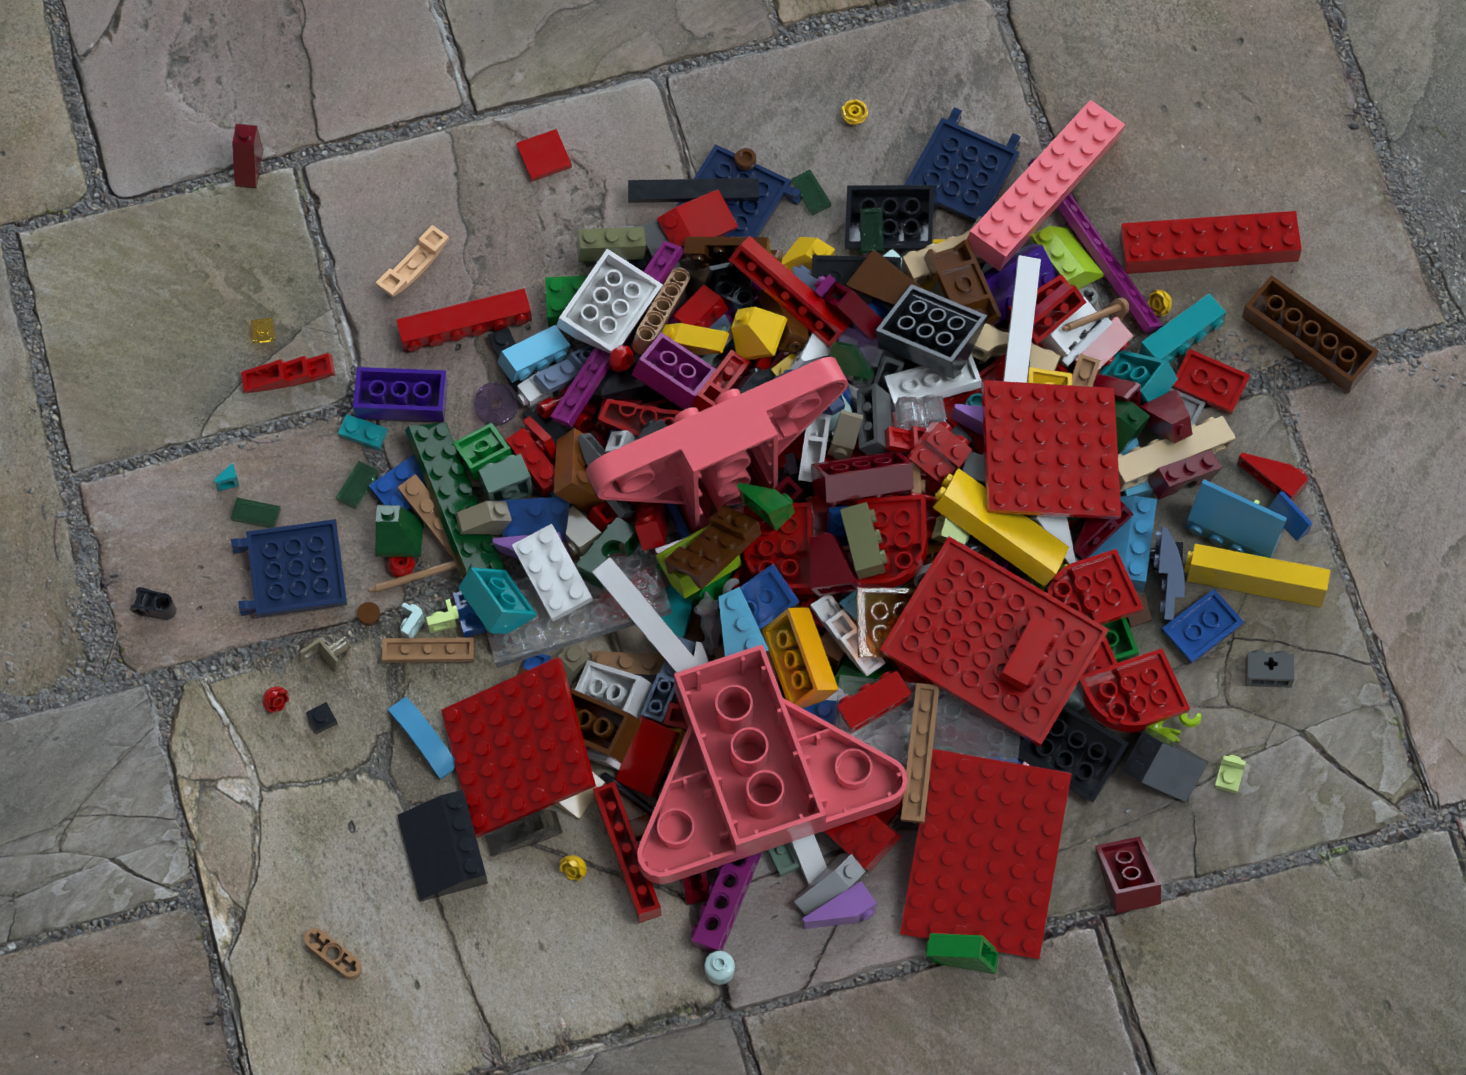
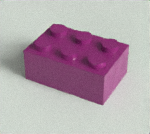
[632,332,716,410]

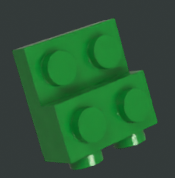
[453,422,512,481]

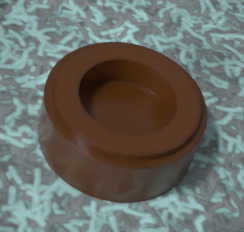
[735,148,757,171]
[357,602,381,626]

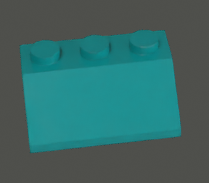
[459,567,537,634]

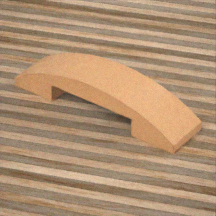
[376,225,449,297]

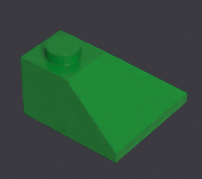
[737,483,795,531]

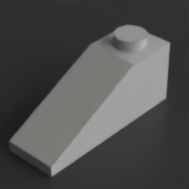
[793,853,866,916]

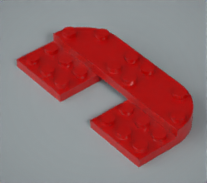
[744,494,928,595]
[1047,549,1190,732]

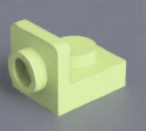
[426,599,459,634]
[1215,755,1246,794]

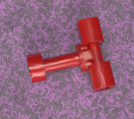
[537,386,592,433]

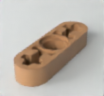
[304,928,362,980]

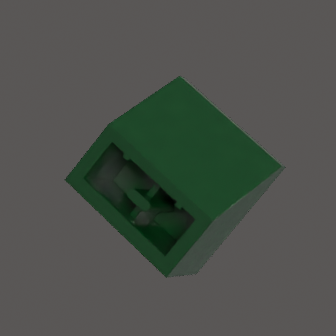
[830,341,874,382]

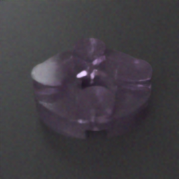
[474,382,518,427]

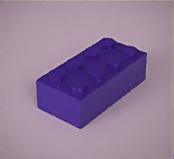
[983,243,1058,326]
[353,367,448,422]

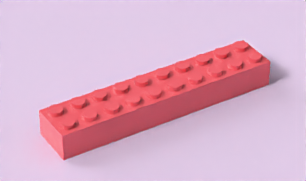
[966,100,1125,271]

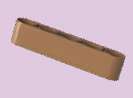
[632,268,690,355]

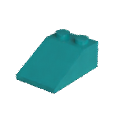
[1100,350,1178,405]

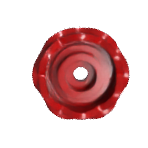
[608,345,634,372]
[387,557,416,577]
[262,686,289,713]

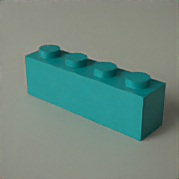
[1139,293,1226,364]
[654,579,695,650]

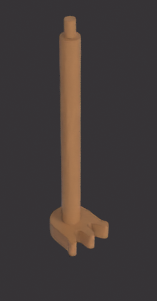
[1062,297,1129,331]
[369,556,463,592]

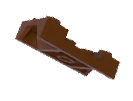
[684,237,783,269]
[924,239,1001,325]
[664,505,761,590]

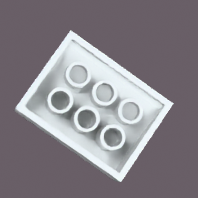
[557,249,663,354]
[575,660,653,770]

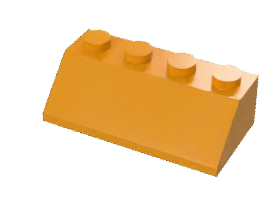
[762,608,839,709]

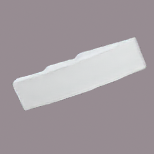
[810,595,885,677]

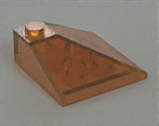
[856,588,916,658]

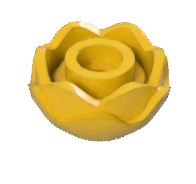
[841,99,868,125]
[1148,289,1172,317]
[559,855,587,881]

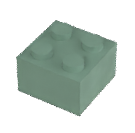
[479,454,533,501]

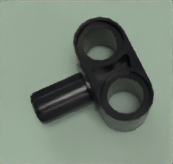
[715,274,755,313]

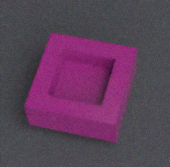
[814,274,836,297]

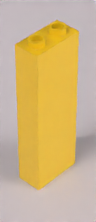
[933,468,1069,587]
[1184,544,1331,607]

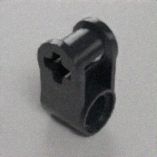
[130,587,177,620]

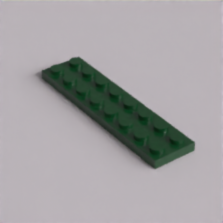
[405,422,505,578]

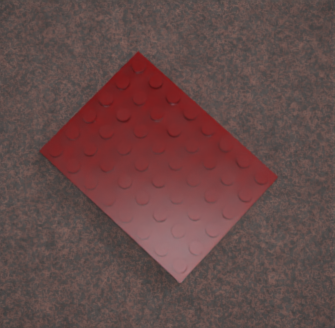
[879,536,1109,746]
[900,749,1072,959]

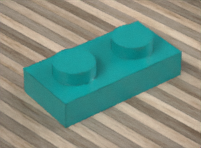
[338,414,388,451]

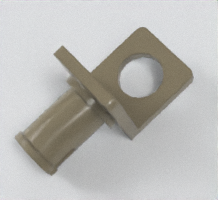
[298,636,351,671]

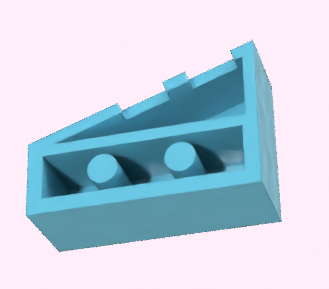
[719,587,769,657]

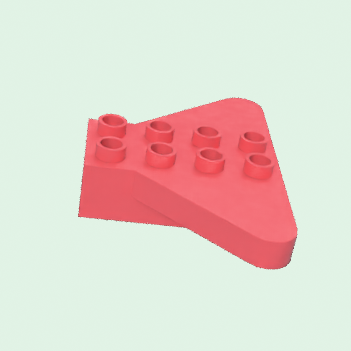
[585,357,849,535]
[637,644,908,884]

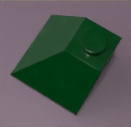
[1115,400,1150,454]
[375,505,424,557]

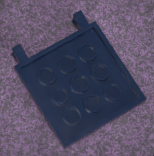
[905,107,1021,223]
[676,144,802,237]
[231,519,347,618]

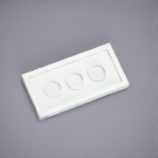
[885,354,982,411]
[512,524,593,622]

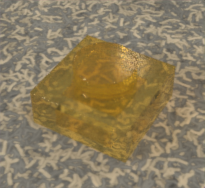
[251,317,276,344]

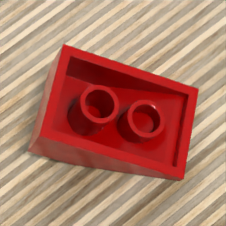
[657,189,739,260]

